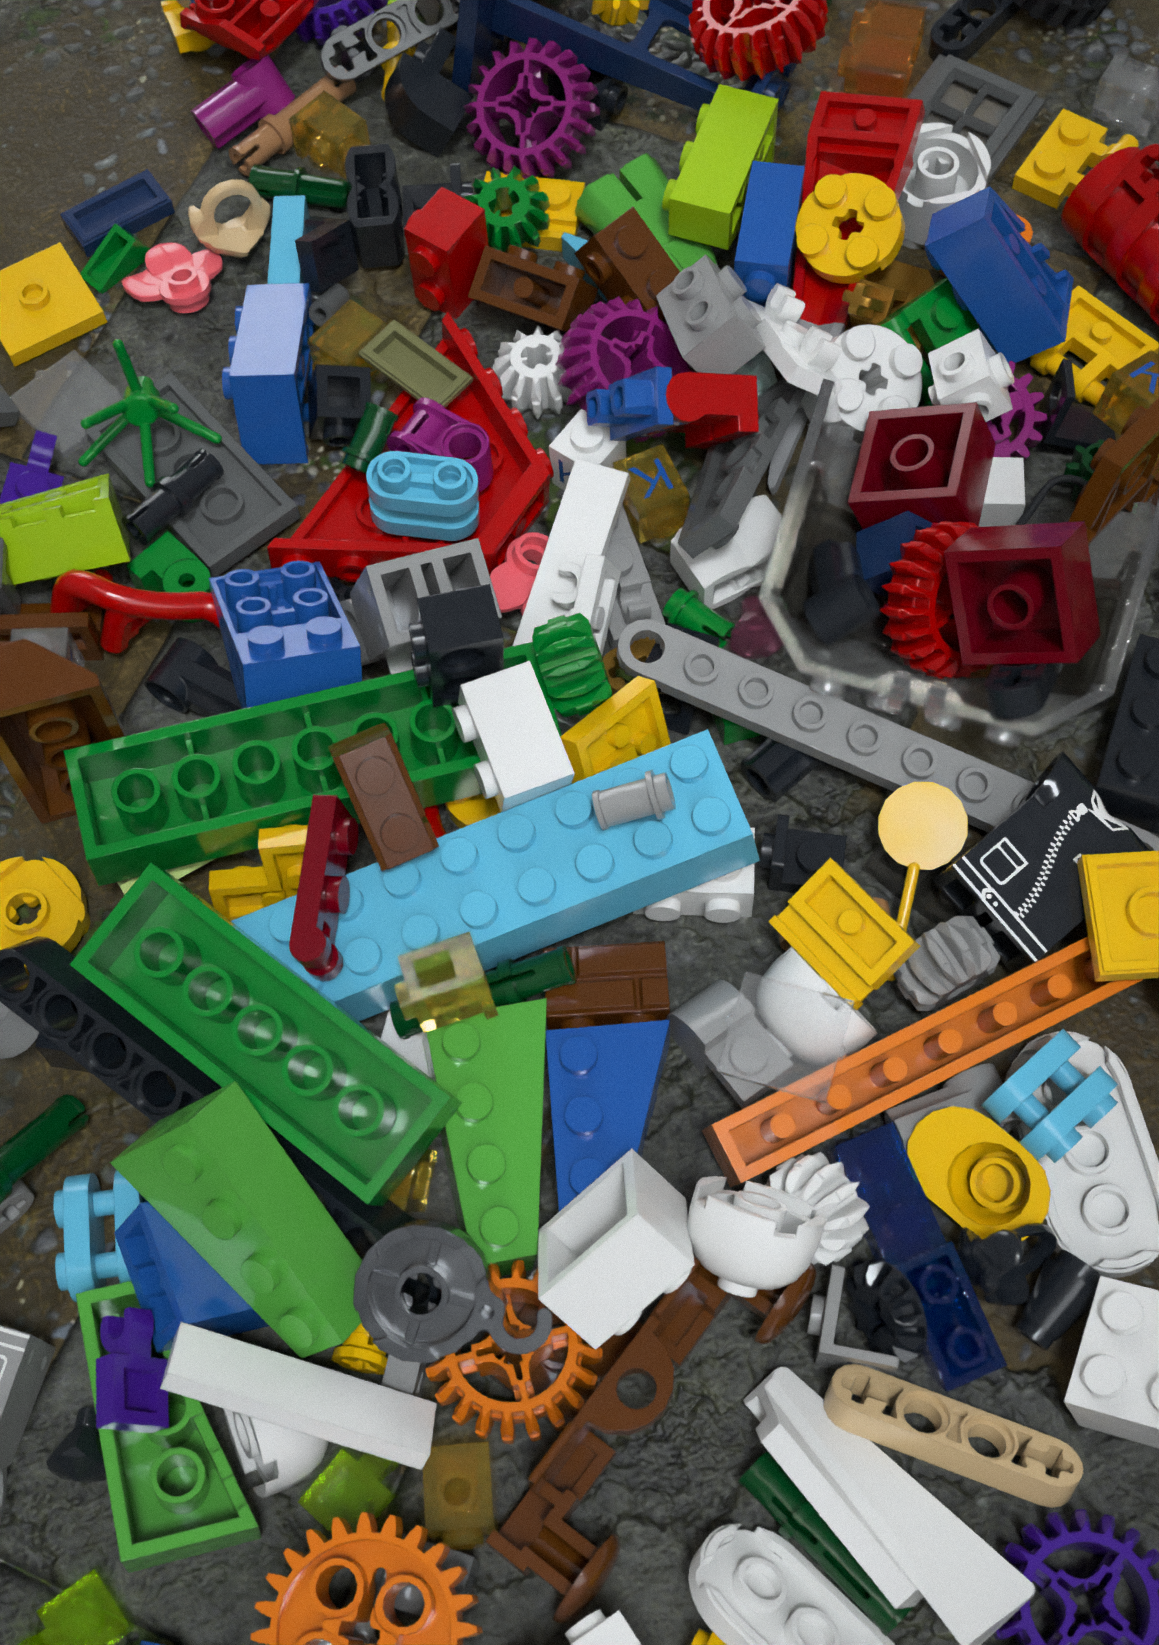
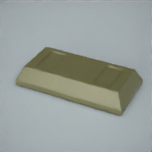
[358,320,473,407]

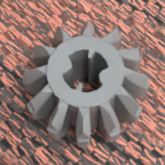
[893,916,1000,1011]

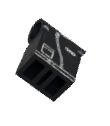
[932,751,1150,973]

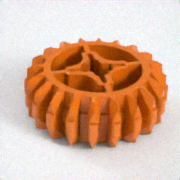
[425,1259,603,1444]

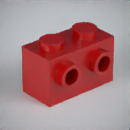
[404,187,489,319]

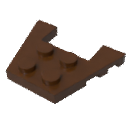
[1068,397,1159,546]

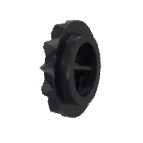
[846,1259,927,1363]

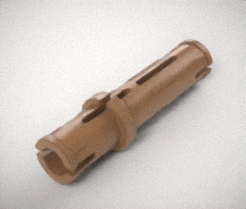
[229,65,356,176]

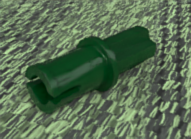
[248,164,349,209]

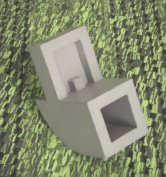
[667,979,794,1109]

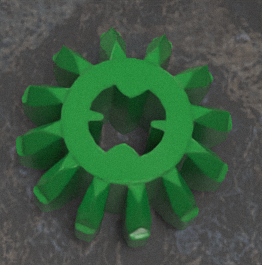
[464,166,550,252]
[532,613,613,718]

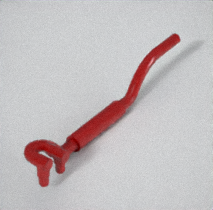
[49,569,447,838]

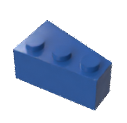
[925,186,1074,363]
[222,283,316,465]
[546,1020,670,1212]

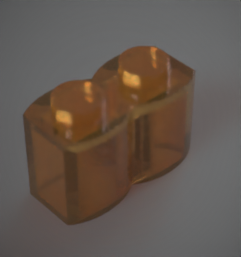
[837,0,927,98]

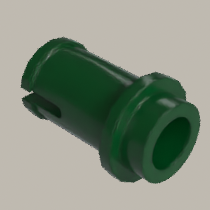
[342,402,399,474]

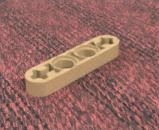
[824,1364,1083,1508]

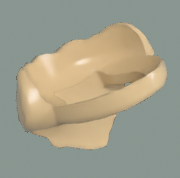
[188,179,271,258]

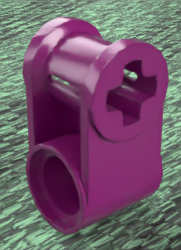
[386,397,493,492]

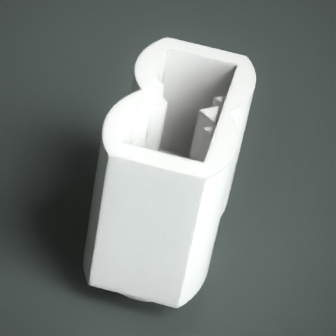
[670,495,801,609]

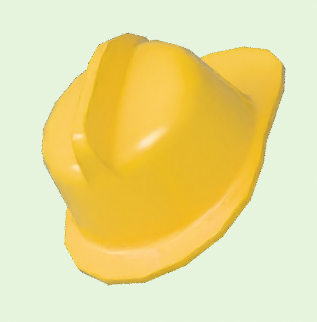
[907,1106,1051,1241]

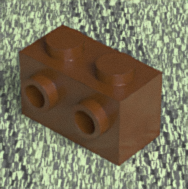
[574,207,680,322]
[468,245,598,334]

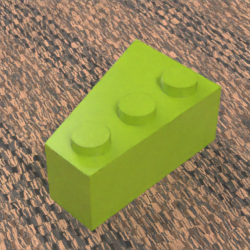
[662,84,779,250]
[0,473,130,586]

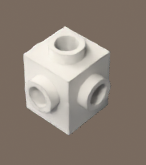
[928,329,1015,422]

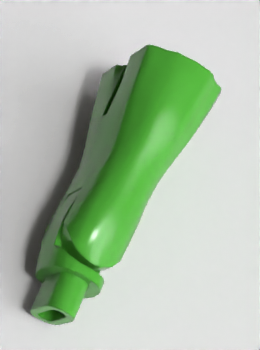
[575,153,717,272]

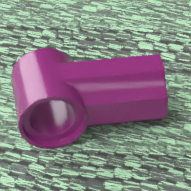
[190,55,295,149]

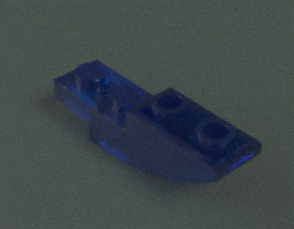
[831,1122,1007,1392]

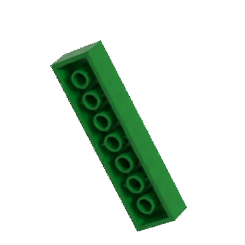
[64,642,562,886]

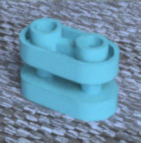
[366,451,480,541]
[981,1029,1118,1163]
[53,1170,148,1302]

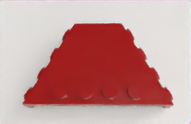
[267,312,554,582]

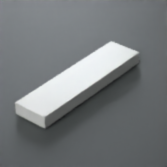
[513,458,631,646]
[160,1322,436,1470]

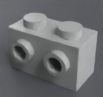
[656,254,766,374]

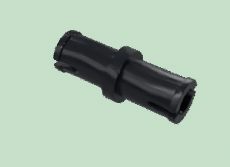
[121,448,224,545]

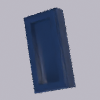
[60,169,175,258]

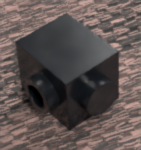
[308,364,371,447]

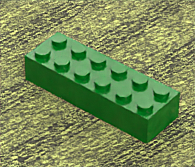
[70,863,462,1206]

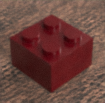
[848,402,996,529]
[944,521,1101,665]

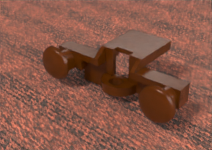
[478,1257,817,1623]

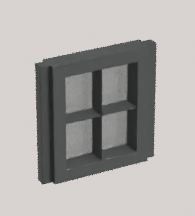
[907,54,1045,186]

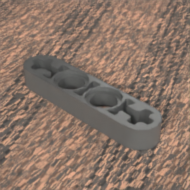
[320,0,460,83]

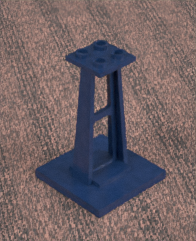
[452,0,797,112]

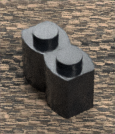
[345,143,405,268]

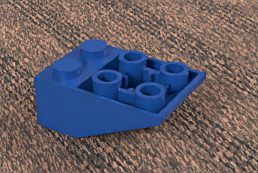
[209,561,362,709]

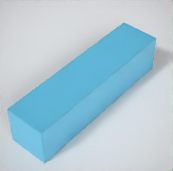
[267,195,310,284]

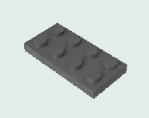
[85,372,300,577]

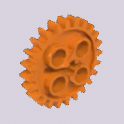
[250,1512,482,1645]

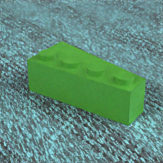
[422,998,547,1276]
[76,1281,262,1573]

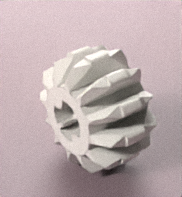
[493,325,572,419]
[765,1152,870,1266]

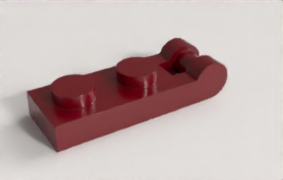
[289,795,358,982]

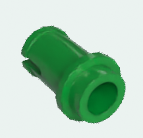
[662,588,737,649]

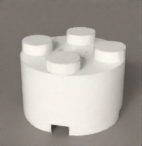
[898,123,991,249]
[798,325,923,447]

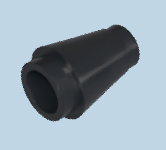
[1014,1249,1101,1351]

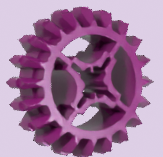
[464,37,600,178]
[555,296,694,444]

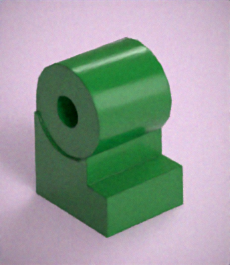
[126,531,211,623]

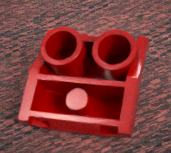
[180,0,319,60]

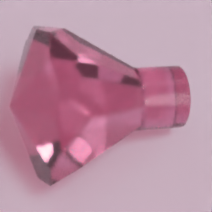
[731,596,784,659]

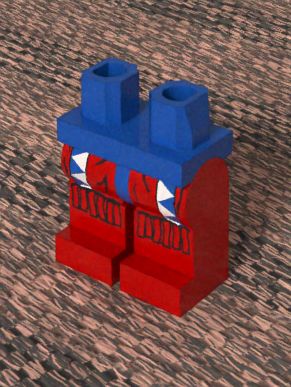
[586,366,759,449]

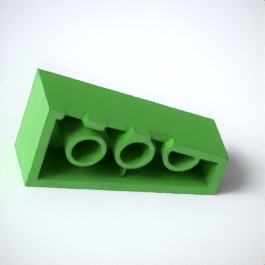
[110,1081,362,1359]

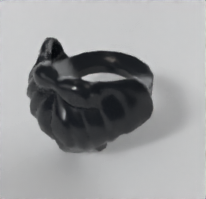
[957,1223,1057,1306]

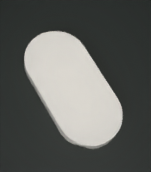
[1005,1031,1159,1278]
[689,1524,896,1645]

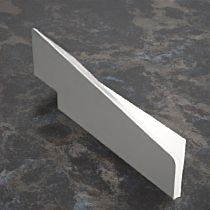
[743,1367,1035,1645]

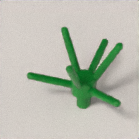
[78,339,222,488]

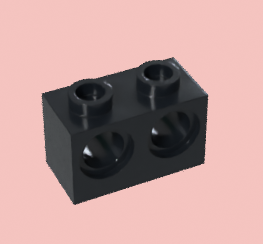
[408,584,504,708]

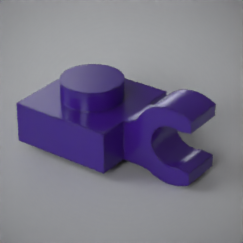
[0,430,64,504]
[96,1307,169,1433]

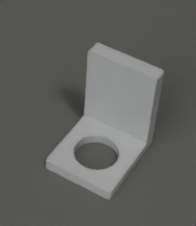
[807,1265,899,1377]

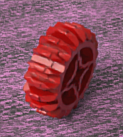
[688,0,828,82]
[879,521,987,679]

